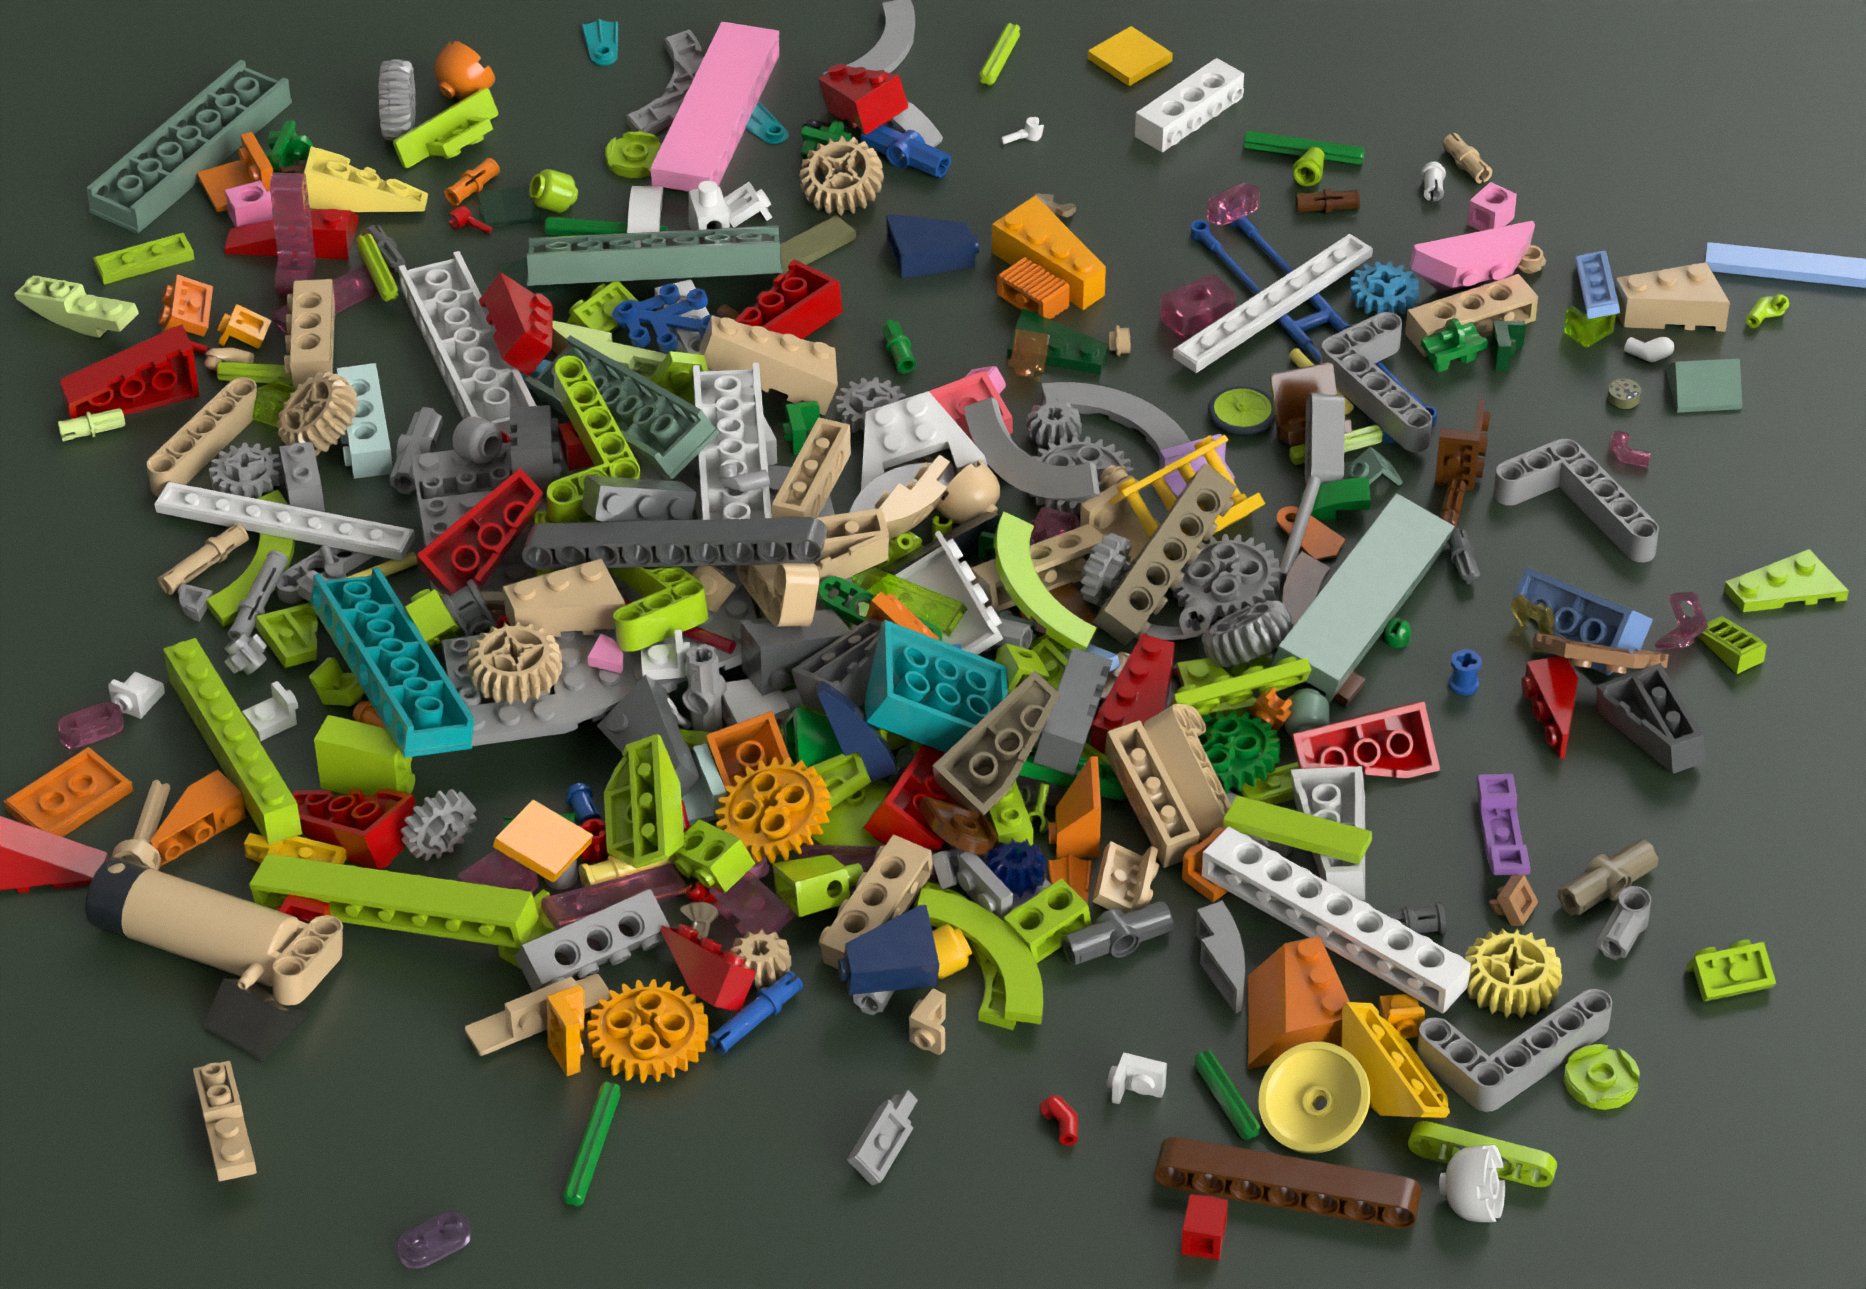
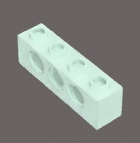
[337,363,393,479]

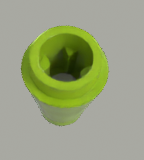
[1292,147,1325,186]

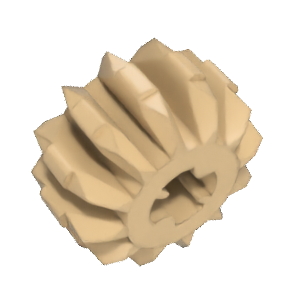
[730,929,791,991]

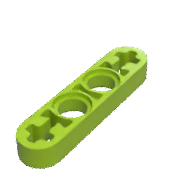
[1408,1121,1557,1188]

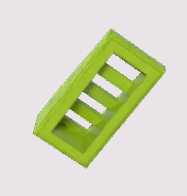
[1694,616,1767,674]

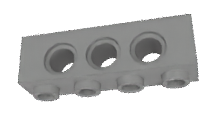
[515,889,670,992]

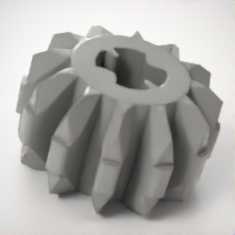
[1026,399,1082,449]

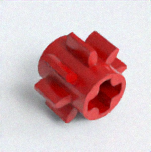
[578,819,609,863]

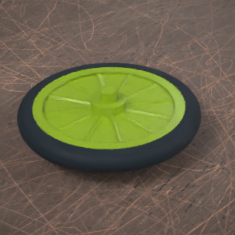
[1208,386,1275,435]

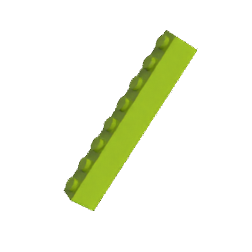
[163,638,302,844]
[249,854,539,948]

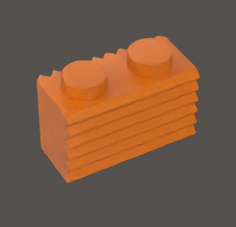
[997,257,1070,320]

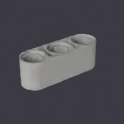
[1305,393,1345,484]

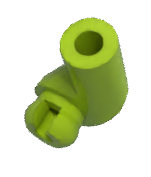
[1745,294,1789,328]
[873,533,913,570]

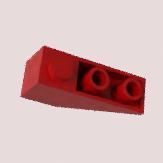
[1521,656,1578,759]
[660,924,757,1012]

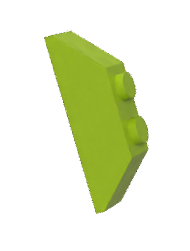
[604,733,684,869]

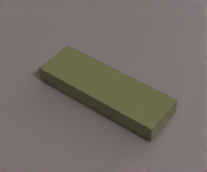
[777,215,856,275]

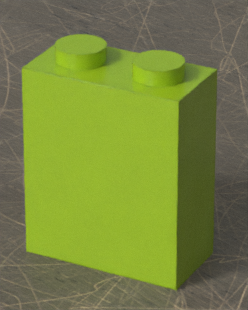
[314,715,415,795]

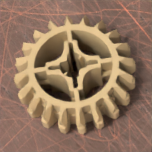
[799,136,884,216]
[276,371,359,456]
[467,621,562,705]

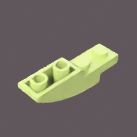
[14,275,139,338]
[552,321,667,380]

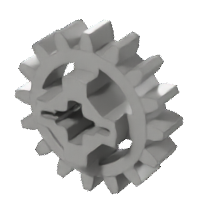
[836,377,906,433]
[209,443,283,498]
[1081,532,1132,607]
[401,789,477,861]

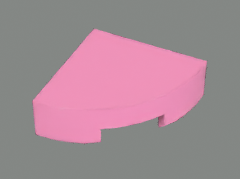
[588,634,623,674]

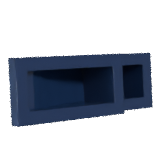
[816,681,898,782]

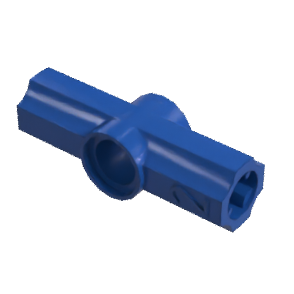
[861,125,951,179]

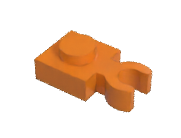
[1249,687,1292,732]

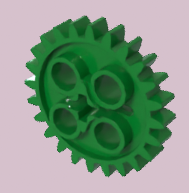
[1198,710,1281,793]

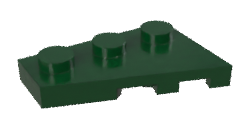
[1007,308,1109,375]

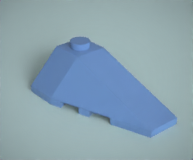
[1513,567,1653,675]

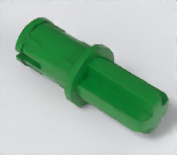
[881,319,917,374]

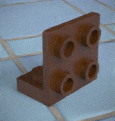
[1269,362,1352,445]
[1434,398,1490,491]

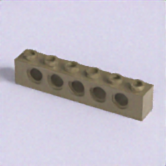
[1092,463,1237,646]

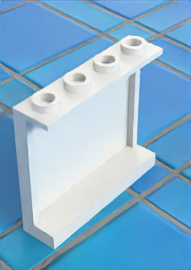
[850,531,1004,655]

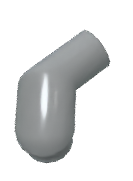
[718,463,770,492]

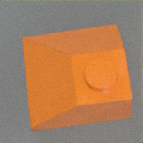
[706,711,789,797]
[1048,756,1101,858]

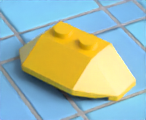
[1342,1002,1450,1118]

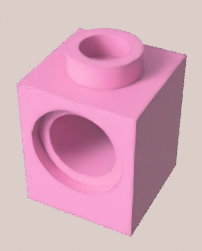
[225,180,276,228]
[1467,182,1517,231]

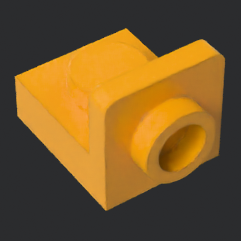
[217,304,272,349]
[1379,994,1425,1039]

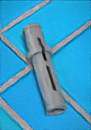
[227,550,289,640]

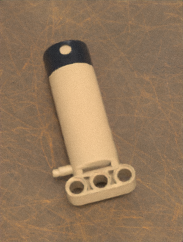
[85,858,343,1005]

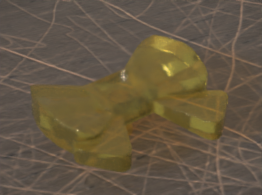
[1511,594,1554,635]

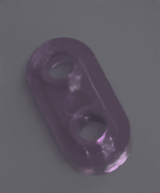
[397,1211,471,1269]

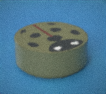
[1607,379,1641,409]

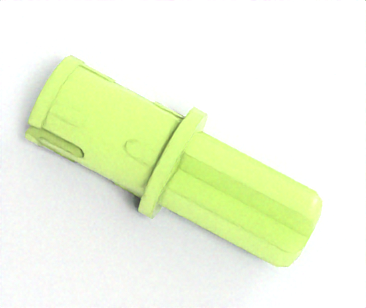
[58,408,125,442]

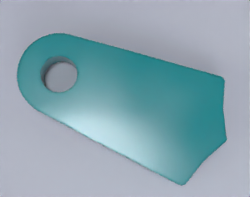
[581,19,618,66]
[745,102,789,144]

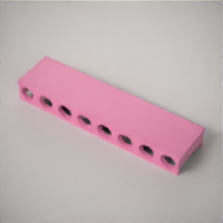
[650,21,779,192]

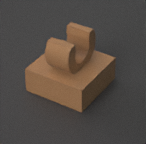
[1489,874,1538,926]

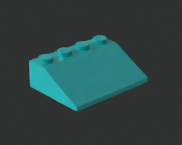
[865,620,1008,753]

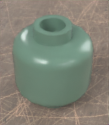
[1284,689,1329,737]

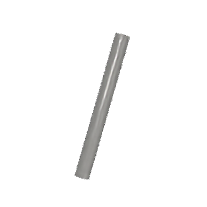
[1279,476,1321,582]

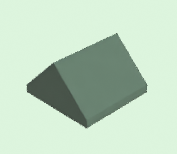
[1665,359,1742,413]

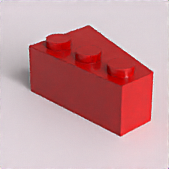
[818,64,909,135]

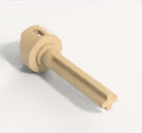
[111,780,170,871]

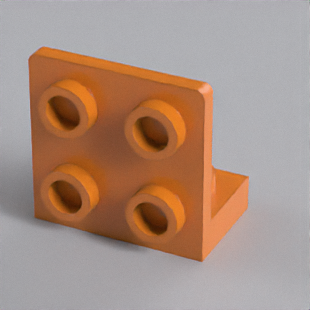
[197,132,276,212]

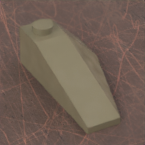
[933,671,1060,816]

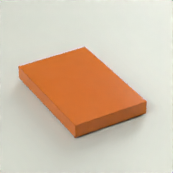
[3,747,133,837]

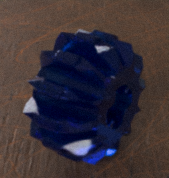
[986,837,1047,899]

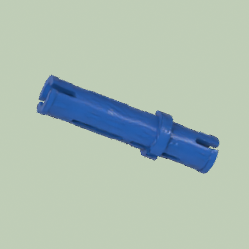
[708,971,803,1055]

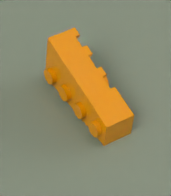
[992,195,1106,310]

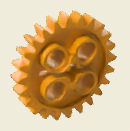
[715,757,832,864]
[587,979,709,1083]

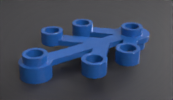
[612,284,717,353]

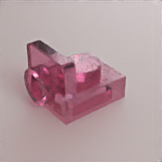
[1030,507,1080,545]

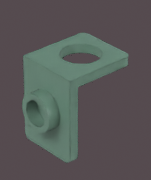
[1343,447,1403,486]

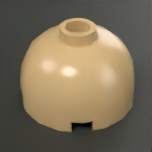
[935,459,1000,525]

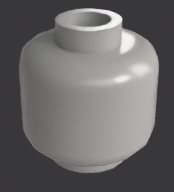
[452,417,502,464]

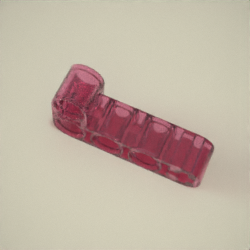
[270,173,316,297]

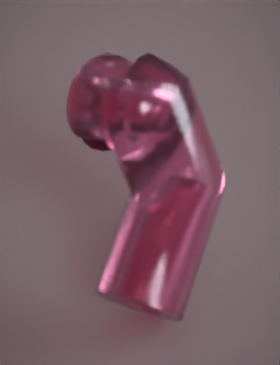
[1609,431,1652,468]

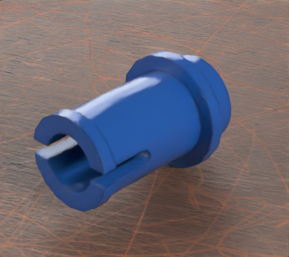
[565,783,601,825]

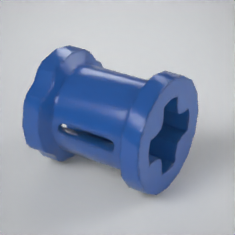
[1448,649,1482,696]

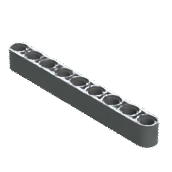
[522,517,827,569]

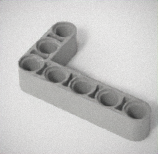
[1320,312,1432,452]
[1493,439,1659,563]
[1417,989,1613,1112]

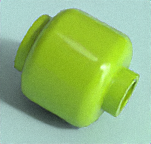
[529,169,578,213]

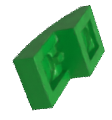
[1300,477,1371,520]

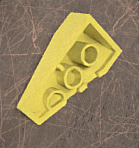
[295,146,428,212]

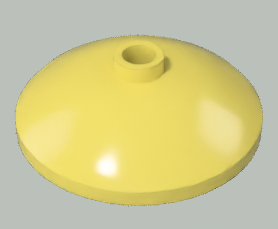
[1258,1042,1370,1154]

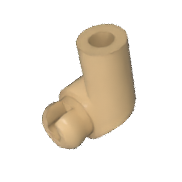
[204,348,254,371]

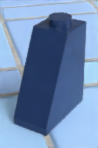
[886,214,979,279]
[838,905,940,995]

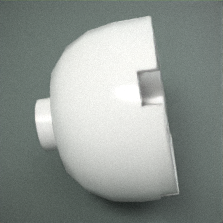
[1439,1145,1505,1222]

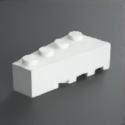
[1291,766,1365,901]

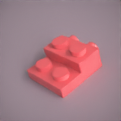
[929,370,1013,445]

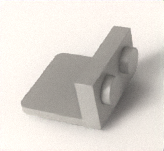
[957,852,1051,921]

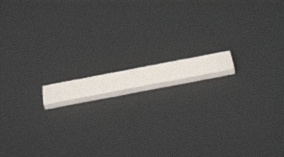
[1173,234,1373,373]
[154,482,415,561]

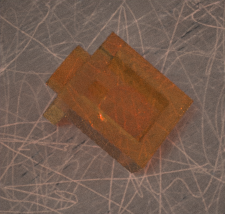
[1007,329,1050,378]

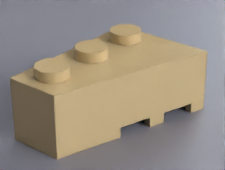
[1615,262,1730,332]
[814,508,889,589]
[503,559,625,637]

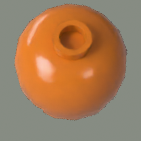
[434,41,495,100]

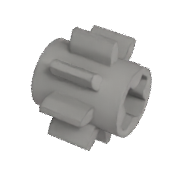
[224,632,267,675]

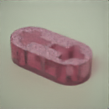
[1207,183,1260,225]
[57,702,124,748]

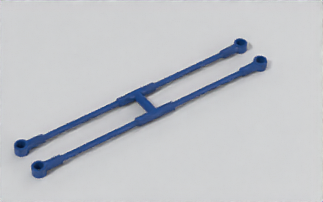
[1190,206,1438,443]

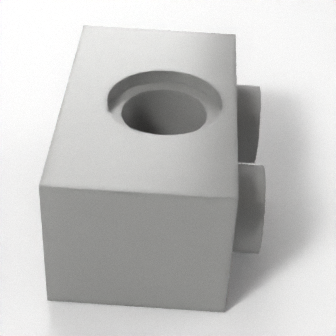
[279,441,325,512]

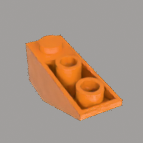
[150,770,246,867]

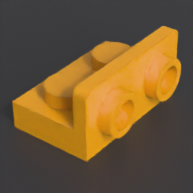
[547,985,585,1077]

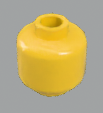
[932,925,972,979]

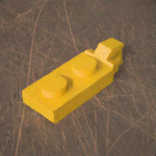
[244,833,346,865]

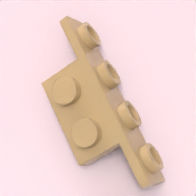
[465,974,610,1056]

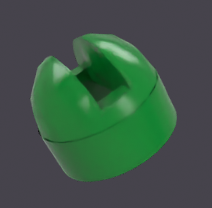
[1383,618,1411,648]

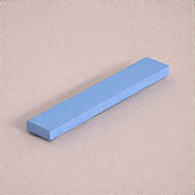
[1705,242,1866,288]

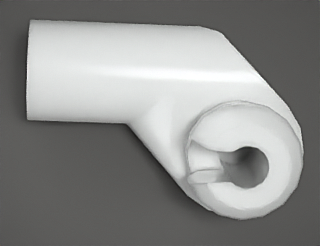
[1624,337,1674,362]

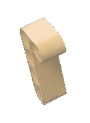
[736,563,819,627]
[1144,704,1231,841]

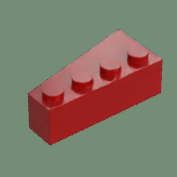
[1091,633,1175,756]

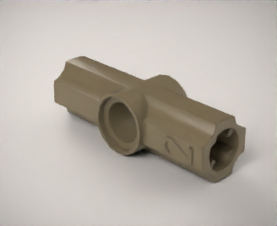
[1558,839,1659,916]

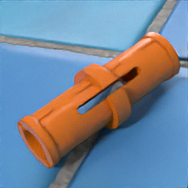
[444,158,500,206]

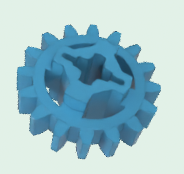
[1350,261,1419,315]

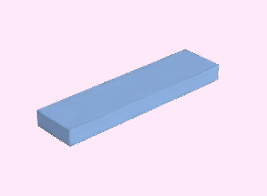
[1575,250,1620,319]

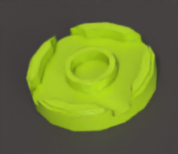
[605,131,662,178]
[1564,1044,1640,1110]

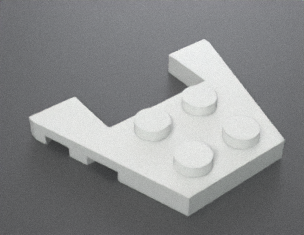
[861,391,987,490]

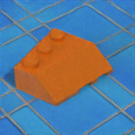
[1248,936,1350,1070]

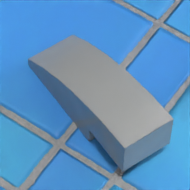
[1195,900,1245,1014]

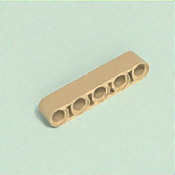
[147,377,260,497]

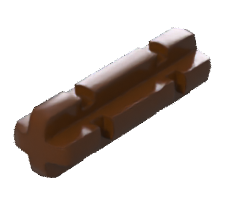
[1440,478,1466,529]

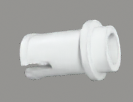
[1421,162,1446,201]

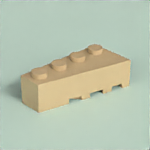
[700,316,838,416]

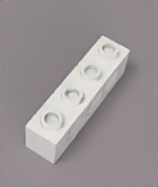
[1135,58,1244,152]

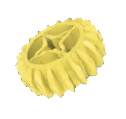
[1465,928,1562,1019]

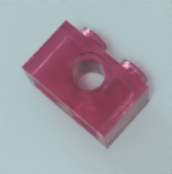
[1160,273,1236,341]

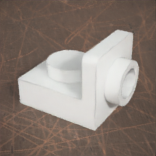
[724,182,772,228]
[641,629,690,680]
[108,672,165,719]
[242,681,298,742]
[1107,1052,1167,1104]

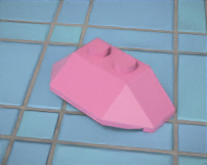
[1409,221,1535,293]

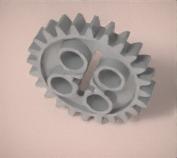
[1029,436,1134,520]
[1173,534,1282,623]

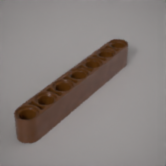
[1154,1137,1422,1229]

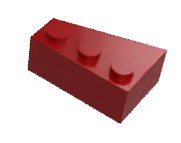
[478,272,553,376]

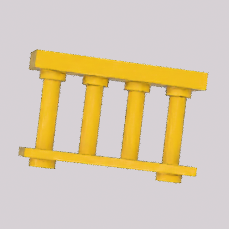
[1109,435,1266,559]

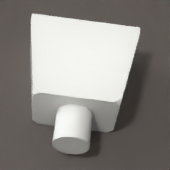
[689,181,731,245]
[721,679,803,730]

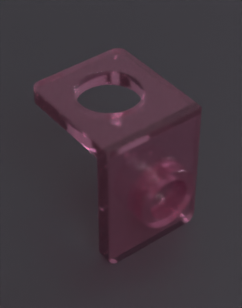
[1654,592,1709,648]

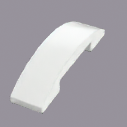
[627,186,663,248]

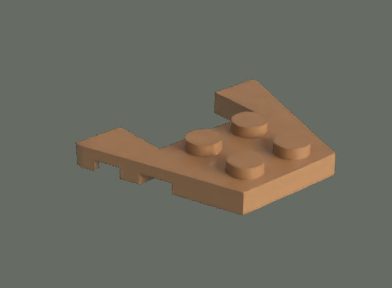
[1533,633,1669,673]

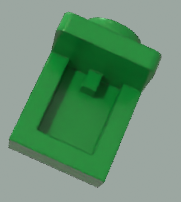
[782,401,820,455]

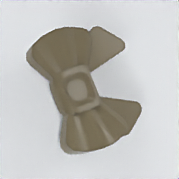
[1034,193,1076,217]
[680,902,719,939]

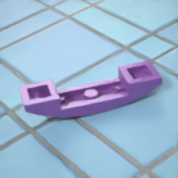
[1477,774,1531,875]

